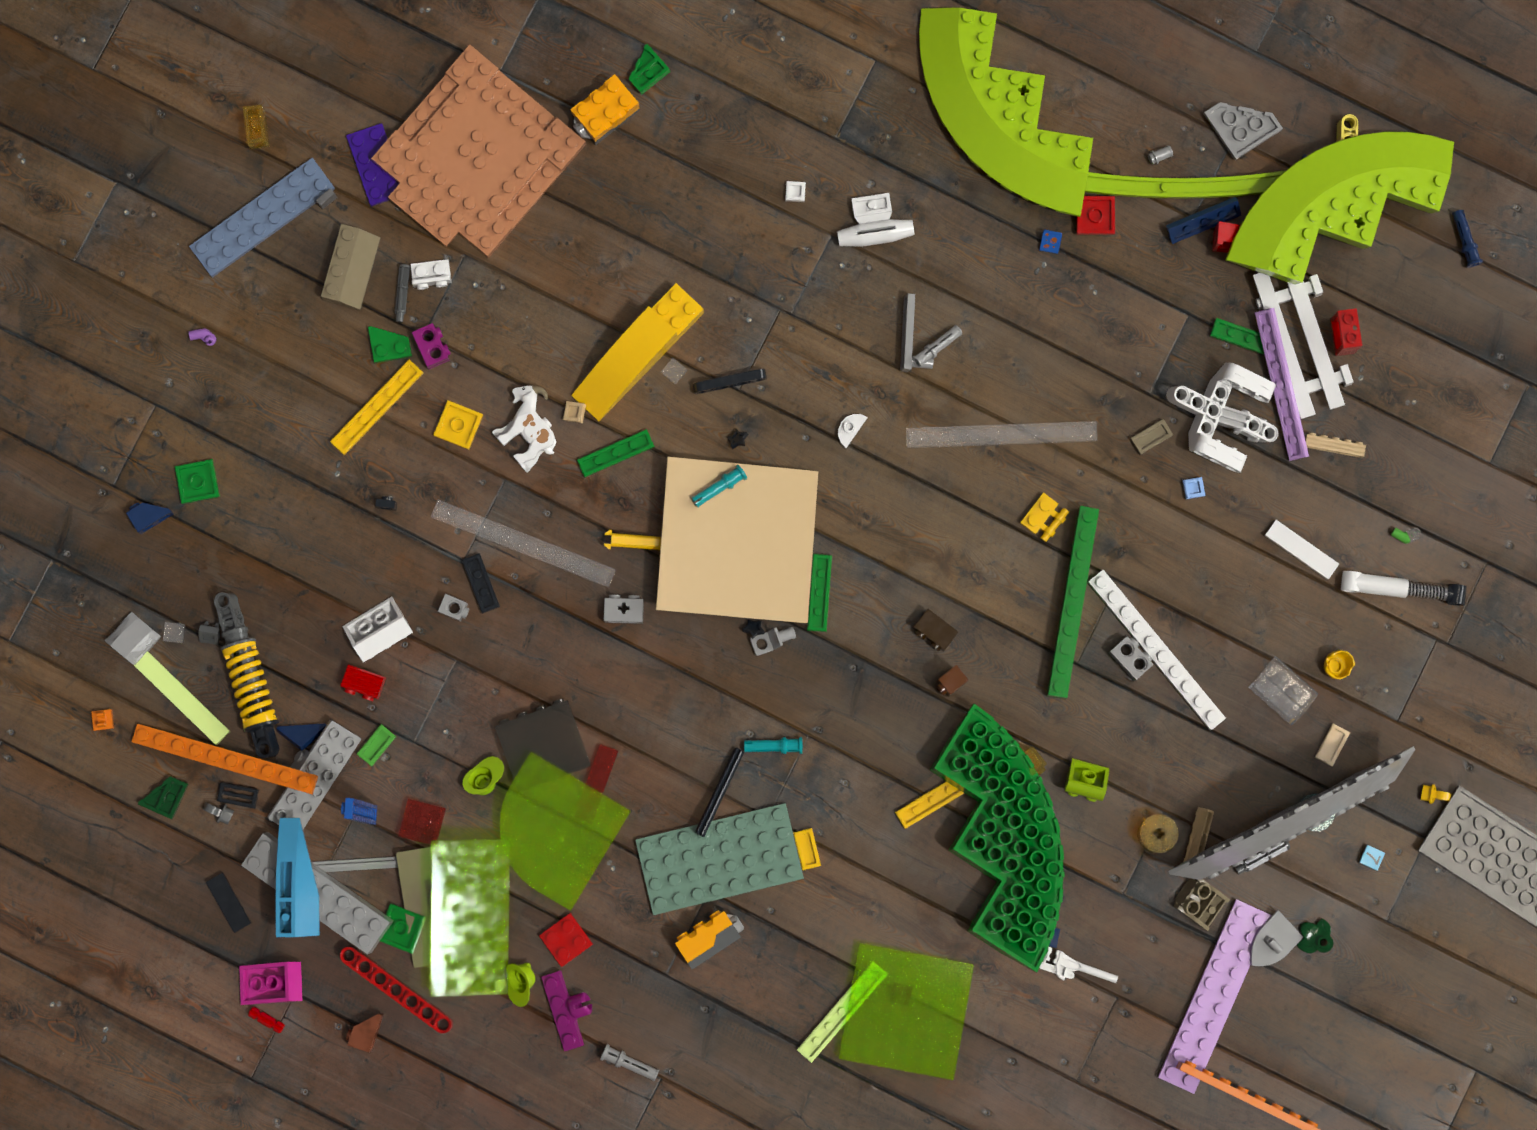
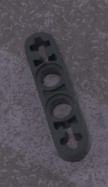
[693,369,767,394]

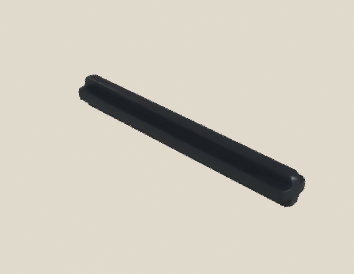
[695,748,744,837]

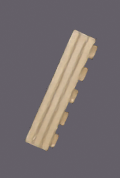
[1305,433,1366,458]
[1184,807,1214,862]

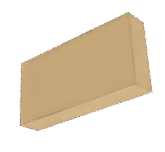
[1315,724,1350,767]

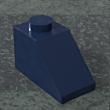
[126,503,174,534]

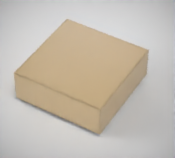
[563,401,586,423]

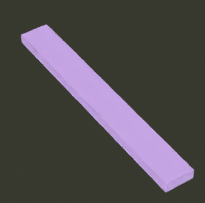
[1255,308,1309,461]

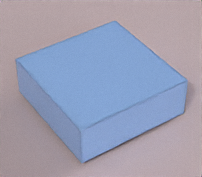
[1182,477,1205,500]

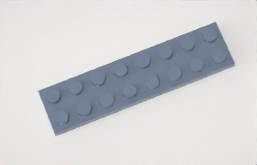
[189,158,335,278]

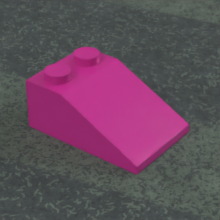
[239,962,302,1005]

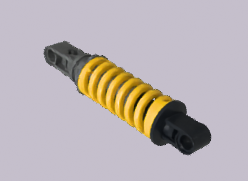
[214,592,280,758]

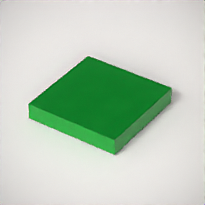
[175,459,220,504]
[380,904,426,954]

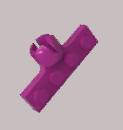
[541,971,592,1052]

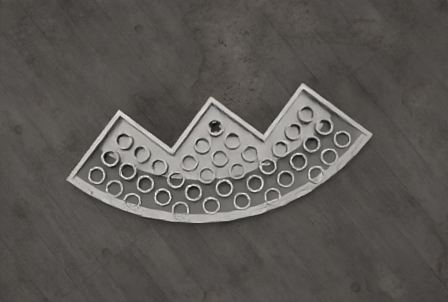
[1168,746,1415,880]

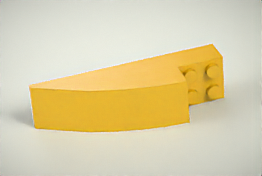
[571,283,704,421]

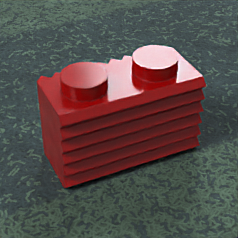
[341,665,386,702]

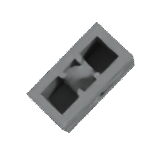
[604,595,644,624]

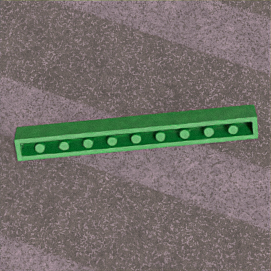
[1046,506,1099,700]

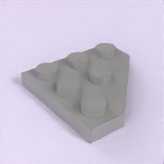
[1204,102,1283,160]

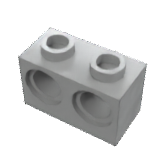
[1109,636,1153,681]

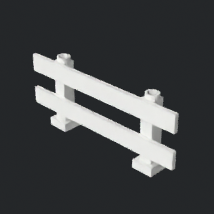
[1253,273,1353,419]

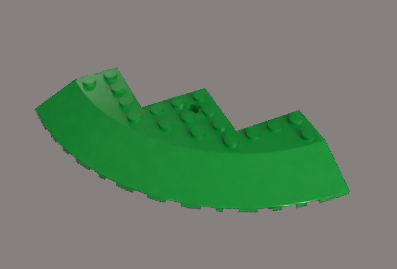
[930,703,1065,973]

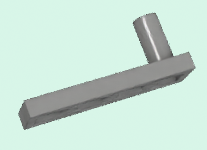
[900,293,934,372]

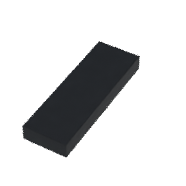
[462,553,500,614]
[206,873,252,933]

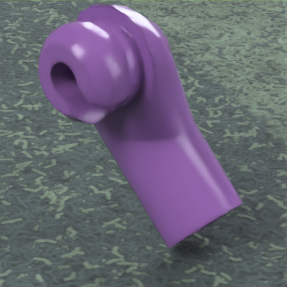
[189,328,216,346]

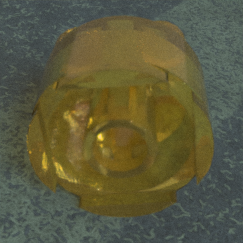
[1137,814,1179,854]

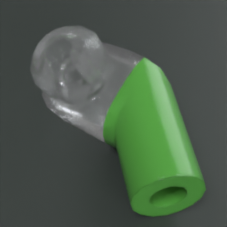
[1391,527,1421,544]

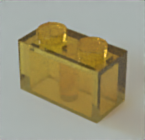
[243,104,269,149]

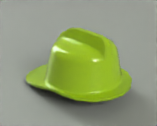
[463,756,504,795]
[506,963,535,1007]

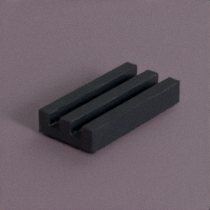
[217,782,259,809]

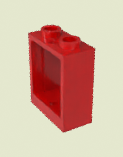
[1330,308,1362,356]

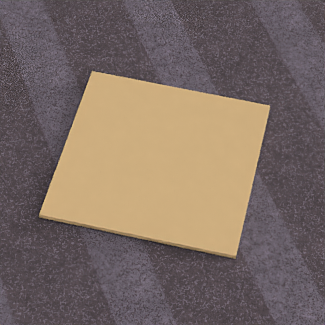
[656,457,818,623]

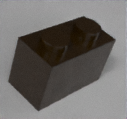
[913,609,958,652]

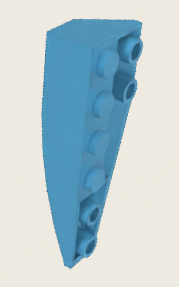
[276,818,320,937]

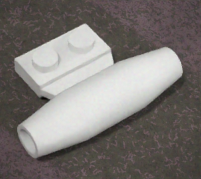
[837,193,915,247]

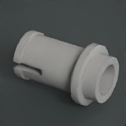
[1148,145,1173,165]

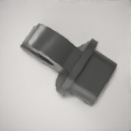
[203,802,234,825]

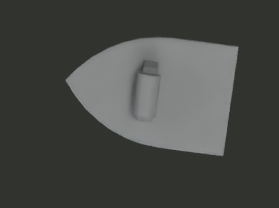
[1251,910,1303,966]

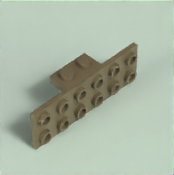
[396,847,452,968]

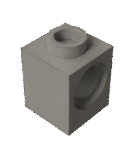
[438,594,469,622]

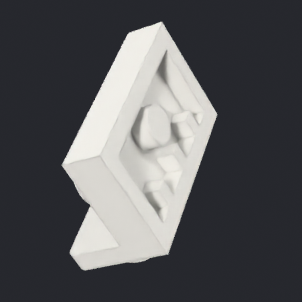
[411,259,452,290]

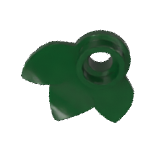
[1297,918,1334,954]

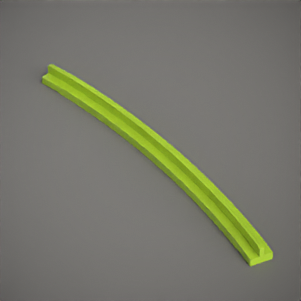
[1085,170,1287,198]

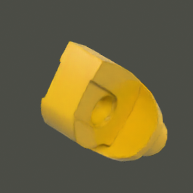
[1421,784,1452,804]

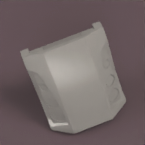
[105,612,162,665]

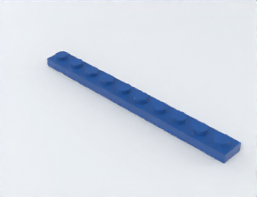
[341,798,377,825]

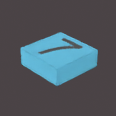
[1359,845,1385,871]

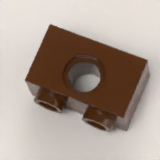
[937,665,968,697]

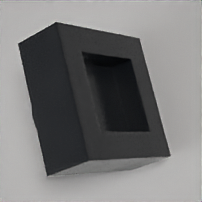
[375,496,397,511]

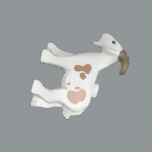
[492,386,556,473]

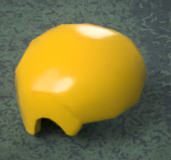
[1323,650,1355,680]

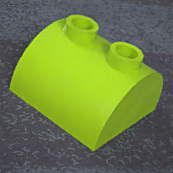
[1064,758,1109,802]

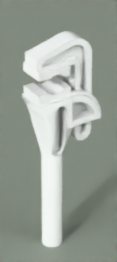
[1040,947,1118,983]

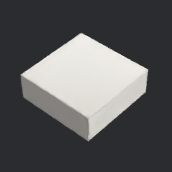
[786,181,806,202]

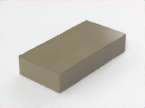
[1130,419,1173,455]

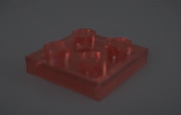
[399,799,446,846]

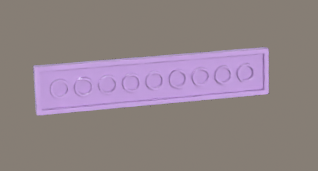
[1158,899,1272,1094]

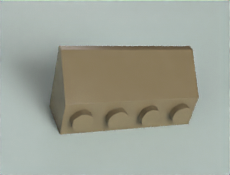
[321,224,381,310]

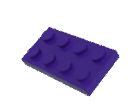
[346,123,399,207]

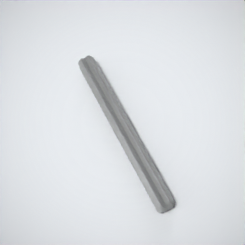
[311,856,398,872]

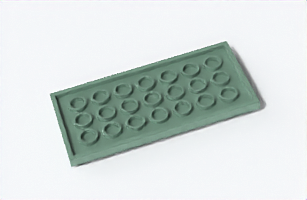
[635,803,804,915]

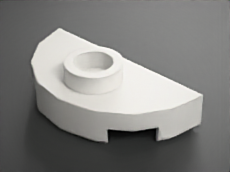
[838,414,868,449]

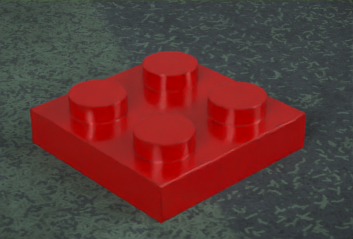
[1076,196,1115,235]
[539,913,593,967]

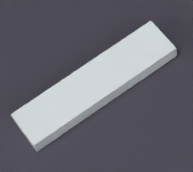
[1265,520,1339,580]

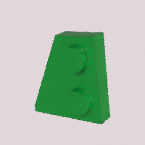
[629,44,671,95]
[368,326,412,364]

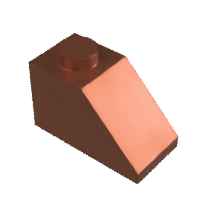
[346,1013,384,1053]

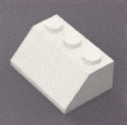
[342,597,413,662]

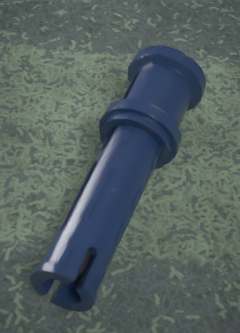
[1452,210,1483,268]

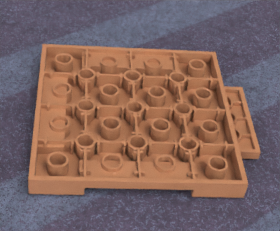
[371,45,586,258]

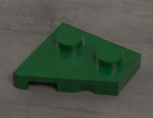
[138,776,189,820]

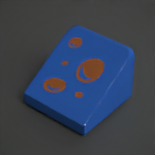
[1039,230,1062,254]

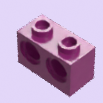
[412,323,451,370]

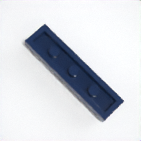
[1166,197,1242,244]

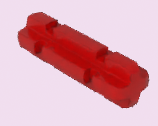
[248,1007,285,1033]

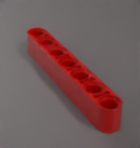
[340,947,453,1033]

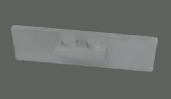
[268,720,361,829]

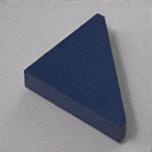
[276,723,326,751]

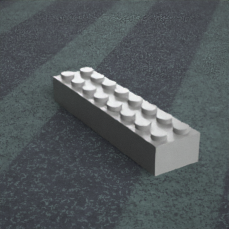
[241,832,394,954]

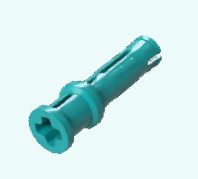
[691,465,747,508]
[744,737,803,754]

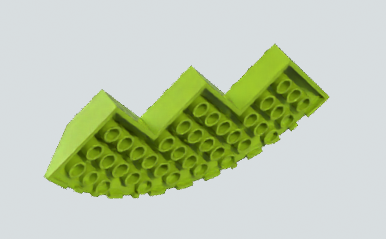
[919,8,1093,217]
[1226,132,1454,285]

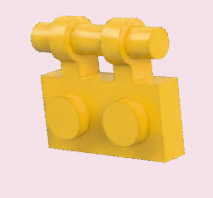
[1020,492,1069,542]

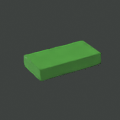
[357,724,397,766]

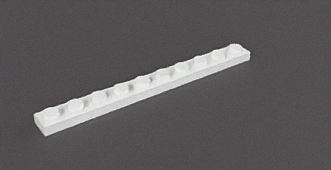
[1088,570,1226,731]

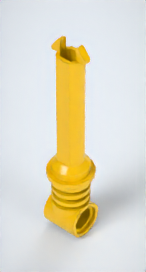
[604,530,661,550]

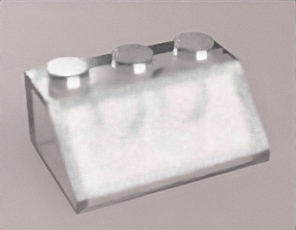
[1249,656,1318,725]

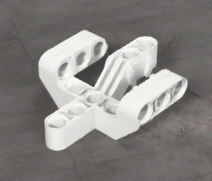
[1166,363,1278,473]

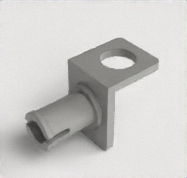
[750,627,796,656]

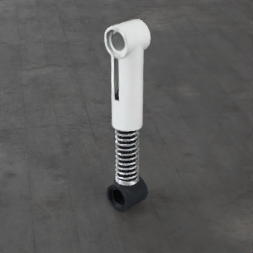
[1341,571,1467,606]

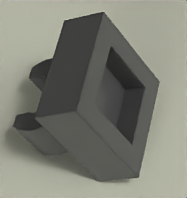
[199,621,220,645]

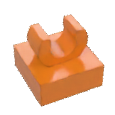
[92,709,114,731]

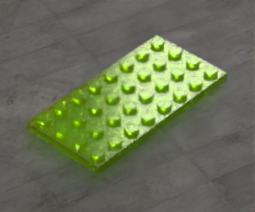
[430,839,510,997]

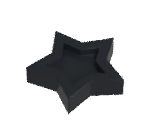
[726,428,749,450]
[742,619,765,639]

